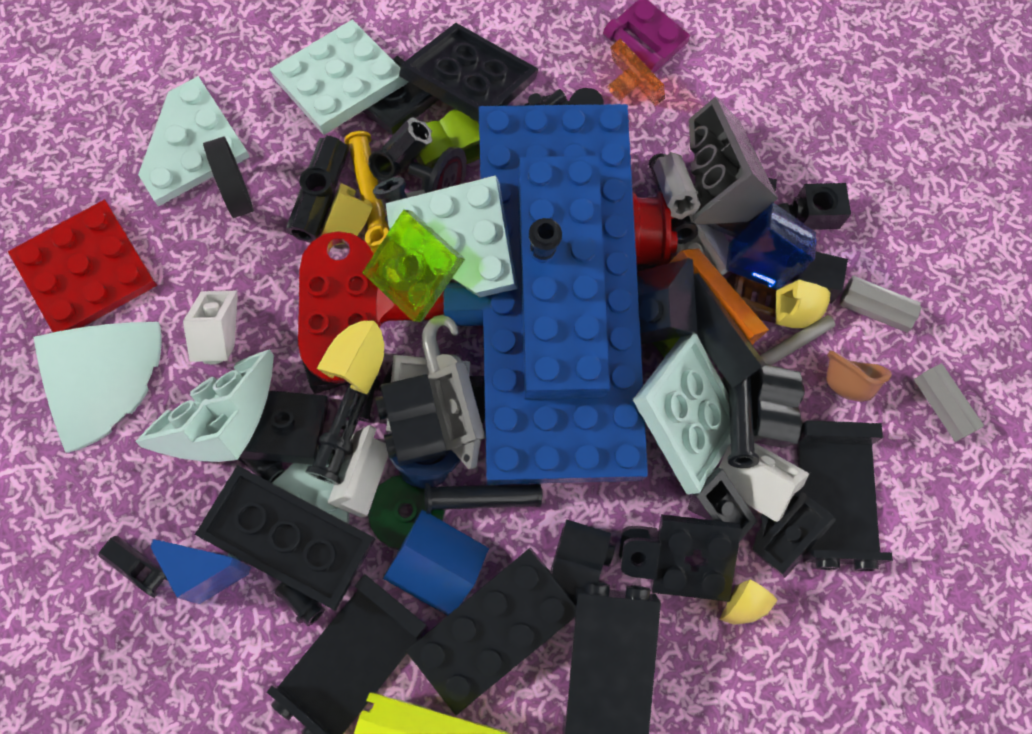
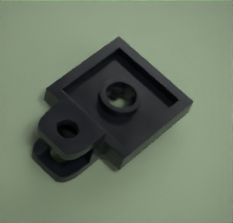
[619,514,742,602]

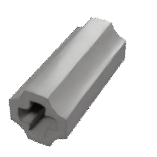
[653,152,701,219]
[840,276,922,333]
[913,363,984,442]

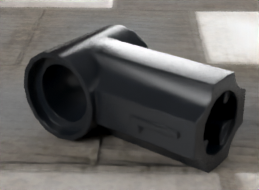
[368,117,433,181]

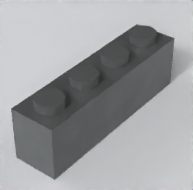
[689,96,778,225]

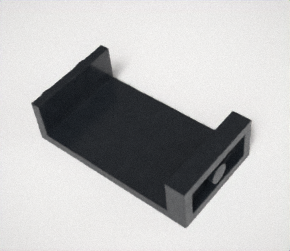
[797,420,893,571]
[267,574,428,734]
[562,581,661,734]

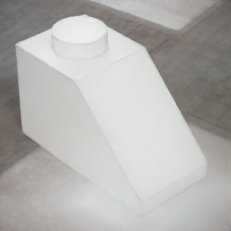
[183,291,238,365]

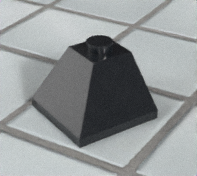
[637,258,697,345]

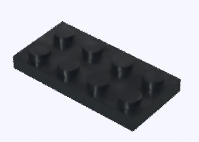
[195,465,376,611]
[406,547,576,715]

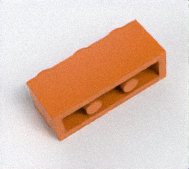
[669,248,769,345]

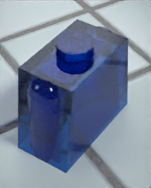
[726,202,818,290]

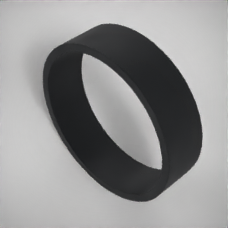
[203,136,254,218]

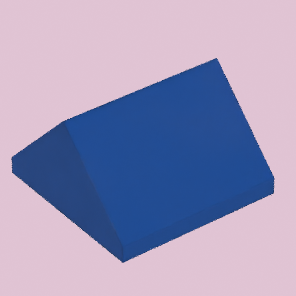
[382,510,489,616]
[150,539,251,604]

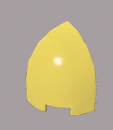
[320,183,373,245]
[776,280,831,329]
[317,321,385,394]
[719,579,777,625]

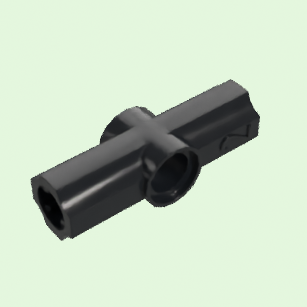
[286,135,349,242]

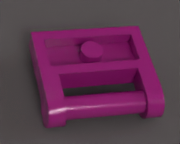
[603,0,691,75]

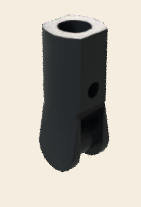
[98,536,168,598]

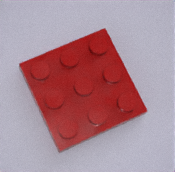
[7,199,157,332]

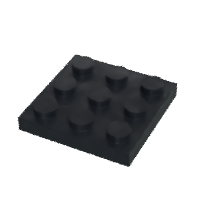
[399,23,538,122]

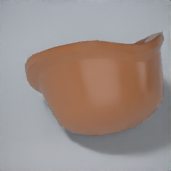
[826,350,892,402]

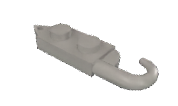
[422,315,486,469]

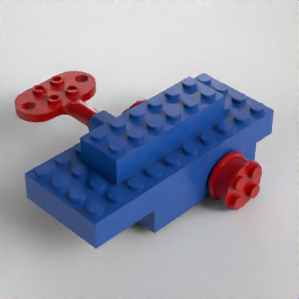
[298,104,678,485]

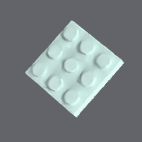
[270,19,408,135]
[633,334,731,494]

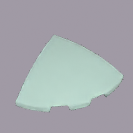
[33,322,162,453]
[135,349,274,462]

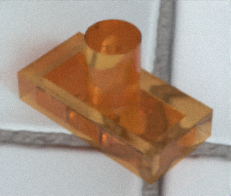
[607,38,665,106]

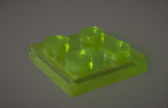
[362,209,465,322]

